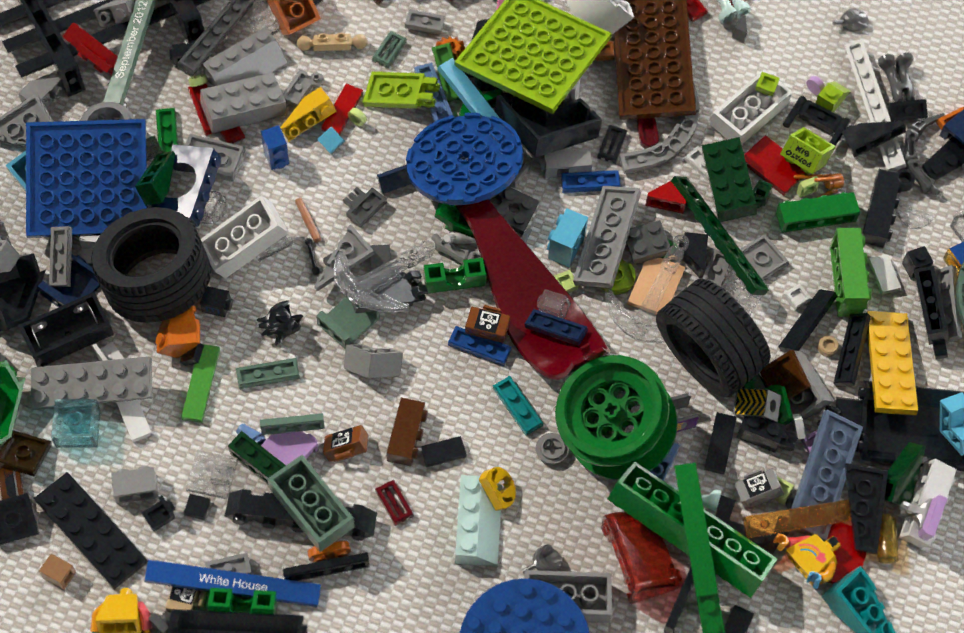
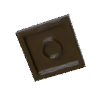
[0,430,52,477]

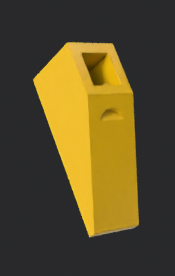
[280,87,337,142]

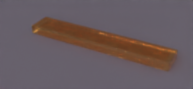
[742,499,851,538]

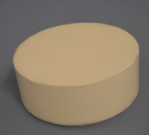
[818,336,839,357]

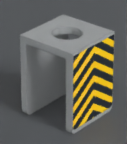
[733,388,781,422]

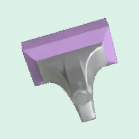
[900,495,948,541]

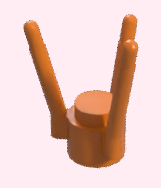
[794,173,844,198]

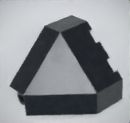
[0,253,46,331]

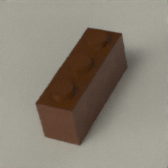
[386,397,428,466]

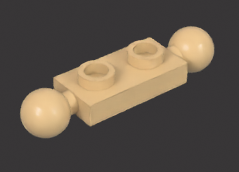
[297,33,368,51]

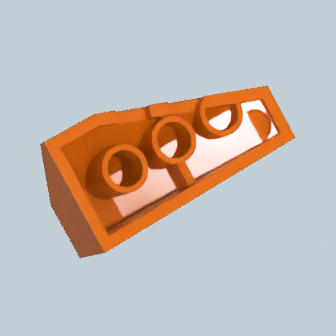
[155,306,200,359]

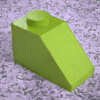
[816,81,850,112]

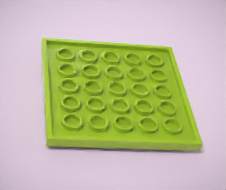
[454,0,611,114]

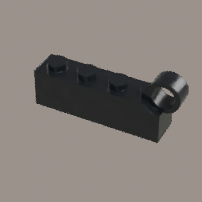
[862,168,915,248]
[914,266,949,359]

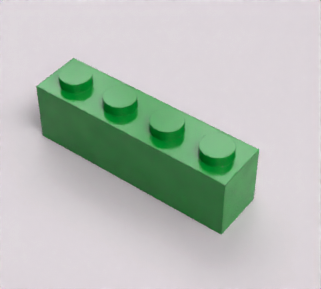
[776,192,860,233]

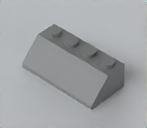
[202,27,288,86]

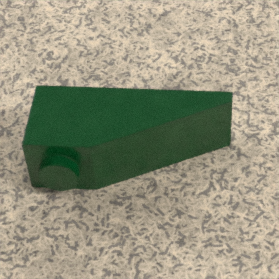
[135,151,175,206]

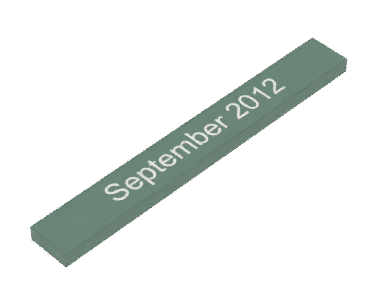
[103,0,157,105]

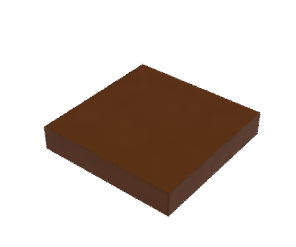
[760,350,811,405]

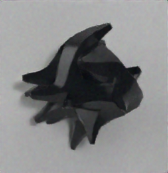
[257,300,303,346]

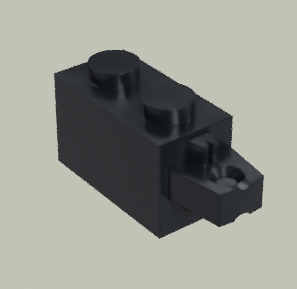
[736,416,798,453]

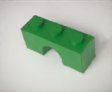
[423,258,486,294]
[207,588,277,614]

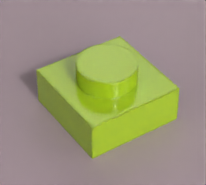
[755,72,780,97]

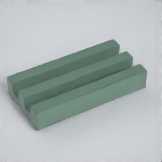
[372,31,407,69]

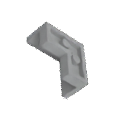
[344,344,403,378]

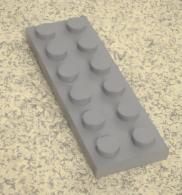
[573,186,641,288]
[31,356,153,410]

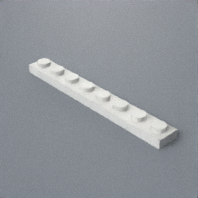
[845,39,907,172]

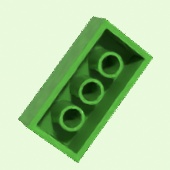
[830,228,872,317]

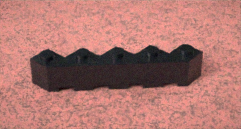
[225,489,377,541]

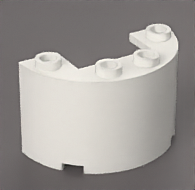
[565,0,634,35]

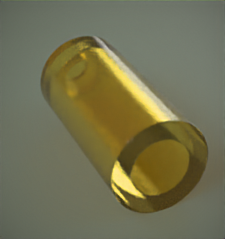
[877,514,899,564]

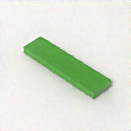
[181,344,220,423]

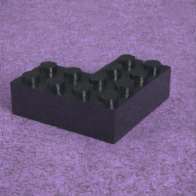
[495,92,602,158]

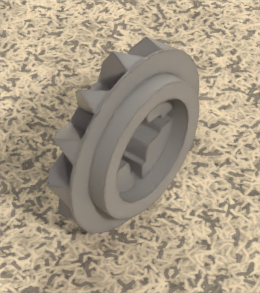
[536,433,569,465]

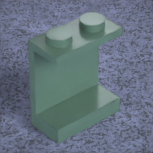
[316,295,380,350]

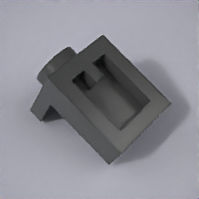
[148,611,171,633]

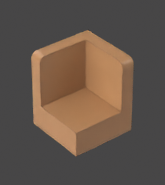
[39,554,76,590]

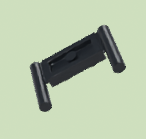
[783,96,850,146]

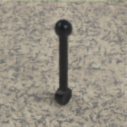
[305,238,320,275]

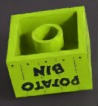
[780,127,836,174]

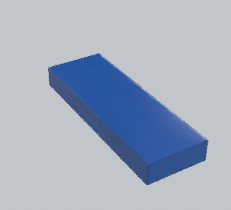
[561,170,621,193]
[448,326,512,366]

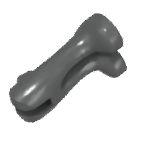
[878,52,915,102]

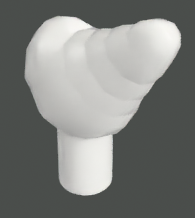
[444,231,476,245]

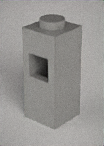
[540,149,592,178]

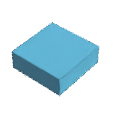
[317,126,345,154]

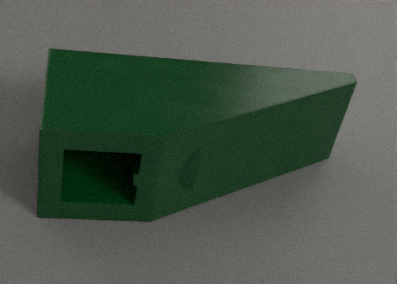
[884,442,926,505]

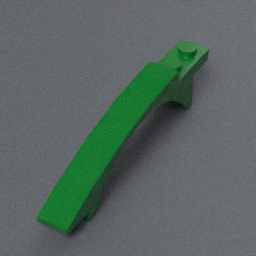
[674,462,725,633]

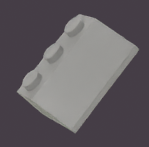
[789,351,834,424]

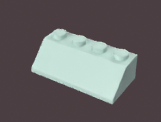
[455,475,502,566]

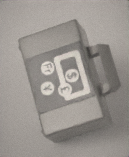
[734,468,784,510]

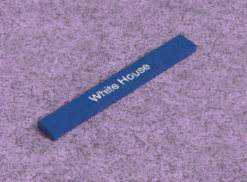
[144,559,321,607]

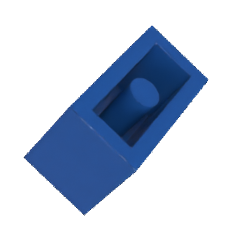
[261,125,289,170]

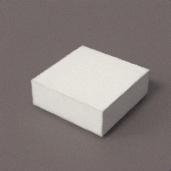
[783,284,812,311]
[792,413,806,440]

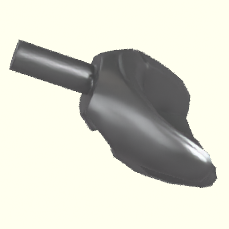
[833,8,868,31]
[522,544,563,574]

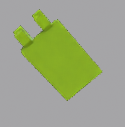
[363,72,440,109]

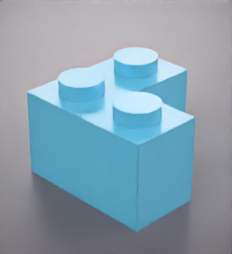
[940,392,964,456]

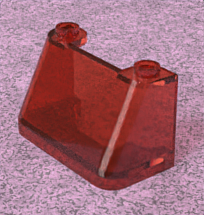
[601,511,682,604]

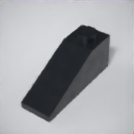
[842,121,906,158]

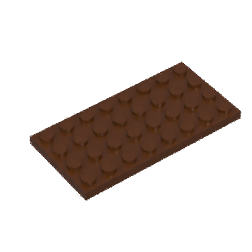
[614,0,696,120]

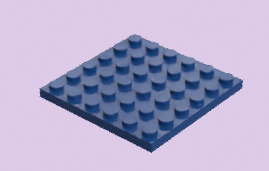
[26,119,147,238]

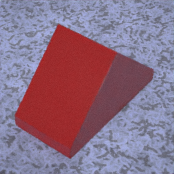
[645,181,686,214]

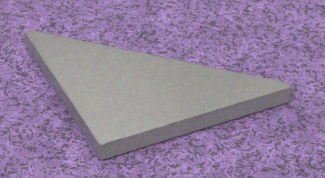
[0,93,54,147]

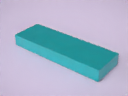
[493,376,543,436]

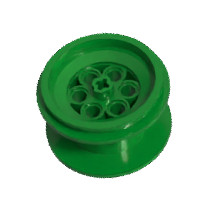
[555,355,678,480]

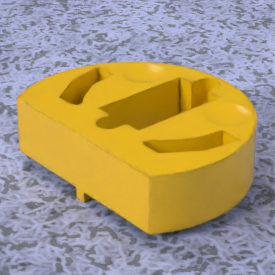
[479,467,516,511]

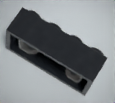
[18,292,114,367]

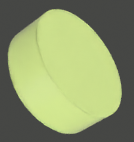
[188,74,208,87]
[348,108,367,126]

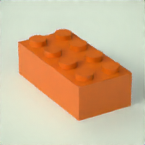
[267,0,321,35]

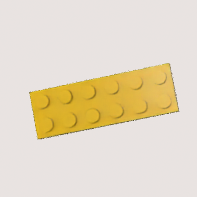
[867,311,918,415]

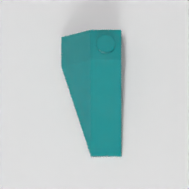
[821,566,895,633]

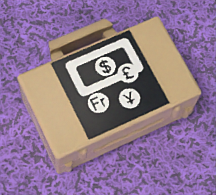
[165,586,208,612]

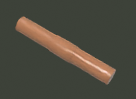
[295,198,321,243]

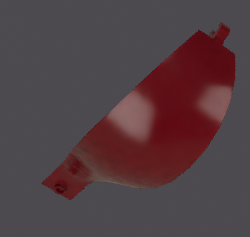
[455,199,610,380]

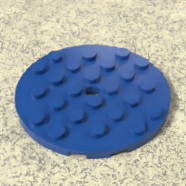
[406,113,523,205]
[460,579,590,633]

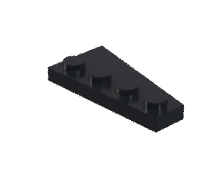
[845,463,888,555]

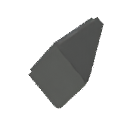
[732,14,747,43]

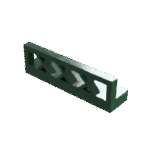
[228,431,286,484]

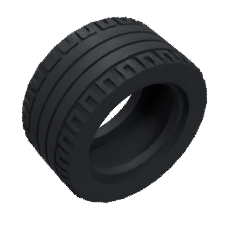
[91,207,211,323]
[656,279,771,398]

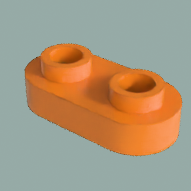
[307,541,351,562]

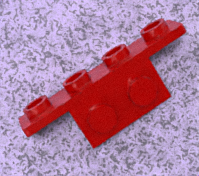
[62,23,118,75]

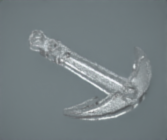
[605,235,689,344]
[334,240,435,312]

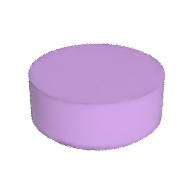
[806,76,825,95]

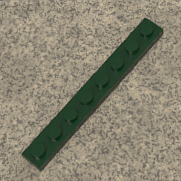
[671,176,769,295]

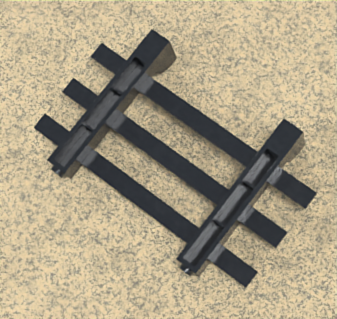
[0,0,211,97]

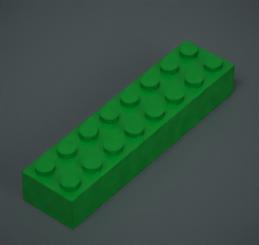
[607,461,777,598]

